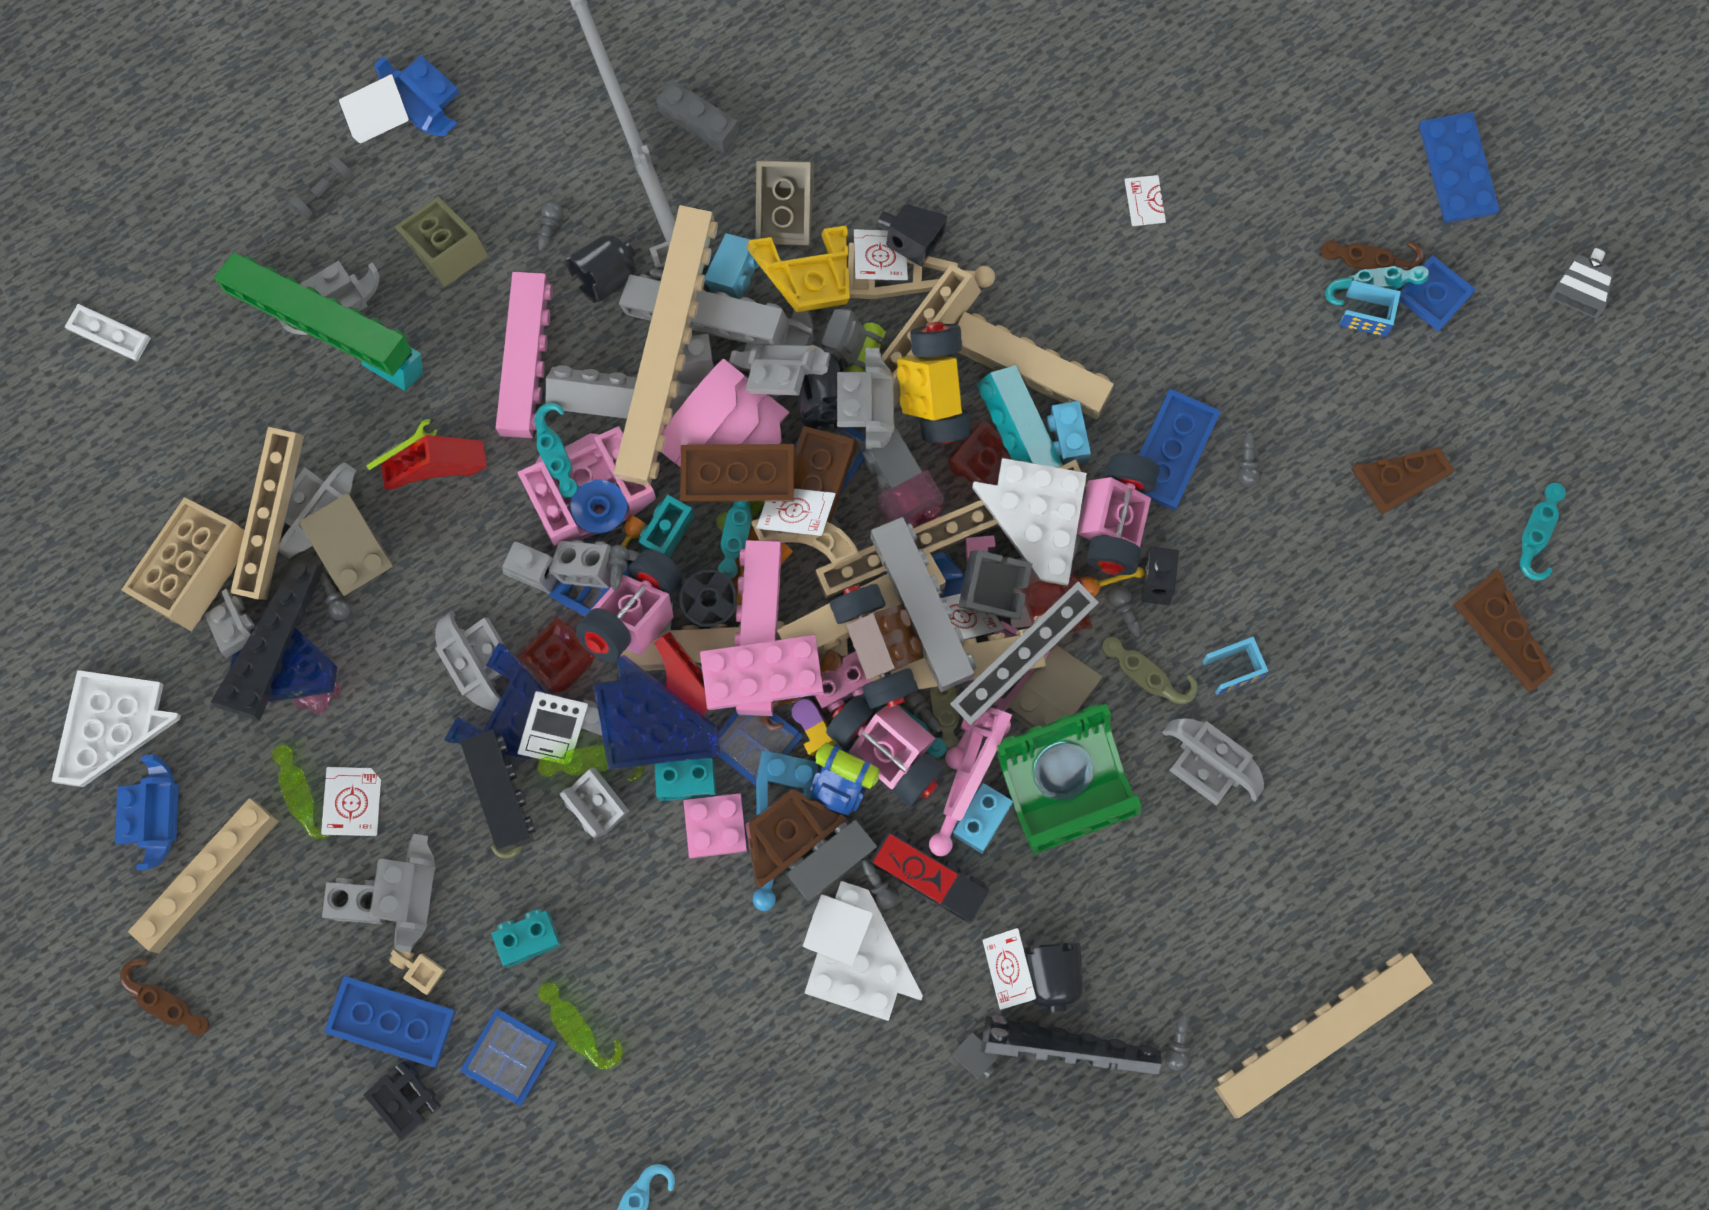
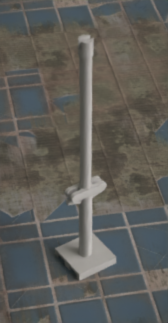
[570,0,676,269]

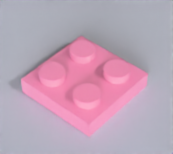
[683,793,747,858]

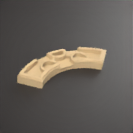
[751,518,862,570]

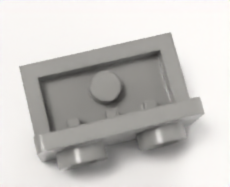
[560,767,630,838]

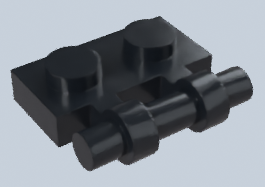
[363,1061,441,1140]

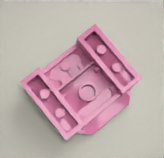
[662,359,790,467]
[517,426,656,546]

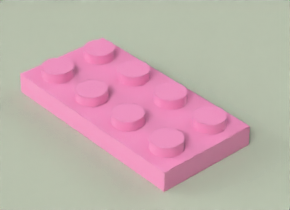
[700,635,824,710]

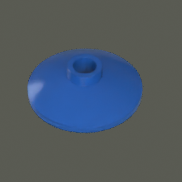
[570,480,627,534]

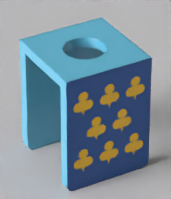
[1339,281,1401,337]
[1202,637,1268,696]

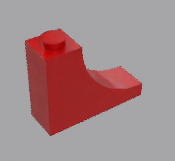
[381,435,487,490]
[648,632,709,745]

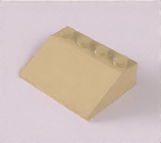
[121,497,245,632]

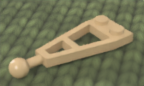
[848,243,995,299]

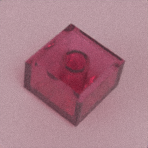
[877,470,944,528]

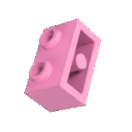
[813,651,872,713]

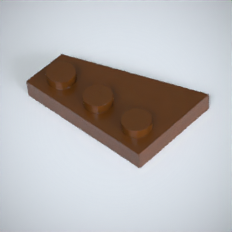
[1351,448,1455,515]

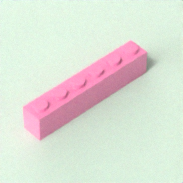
[496,272,553,438]
[735,540,782,716]

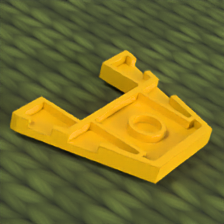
[746,226,850,312]

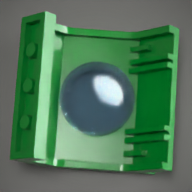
[996,704,1142,855]

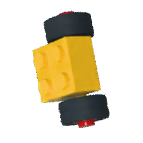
[896,322,971,444]

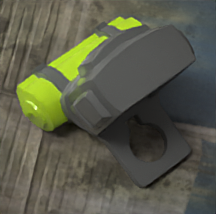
[815,309,886,372]

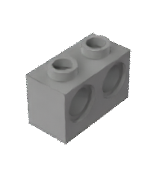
[549,539,611,589]
[322,878,386,924]

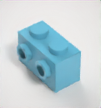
[705,233,759,299]
[1047,401,1091,465]
[953,783,1013,854]

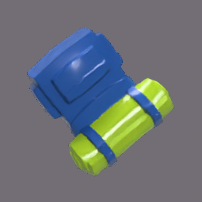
[810,742,880,815]

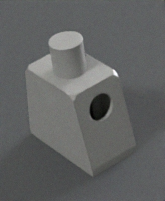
[502,541,558,594]

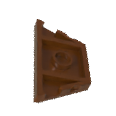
[745,789,847,888]

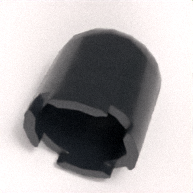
[566,235,636,303]
[1023,943,1083,1012]

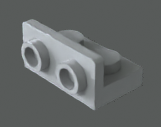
[204,589,255,658]

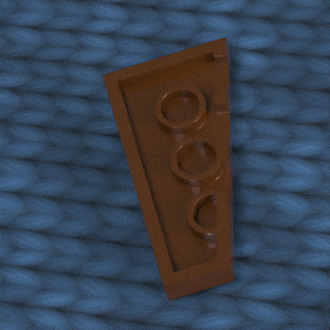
[1453,568,1554,693]

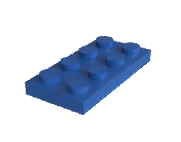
[1419,112,1500,223]
[1139,389,1221,511]
[324,976,456,1068]

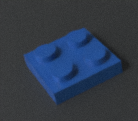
[1399,255,1476,332]

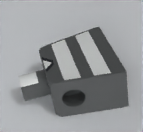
[1548,248,1614,319]

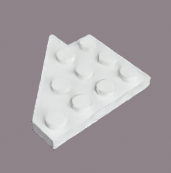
[972,458,1086,585]
[52,670,181,787]
[805,881,923,1021]

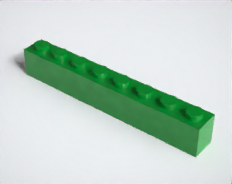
[214,253,412,376]

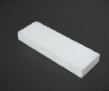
[65,304,151,362]

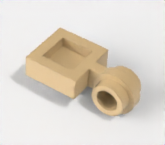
[390,948,446,995]

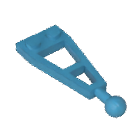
[752,751,819,911]

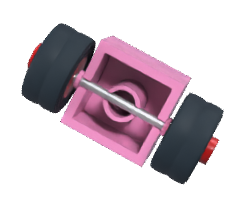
[1077,453,1160,575]
[576,549,682,662]
[826,695,945,808]

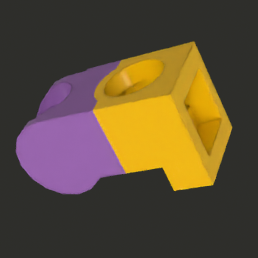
[792,699,837,756]

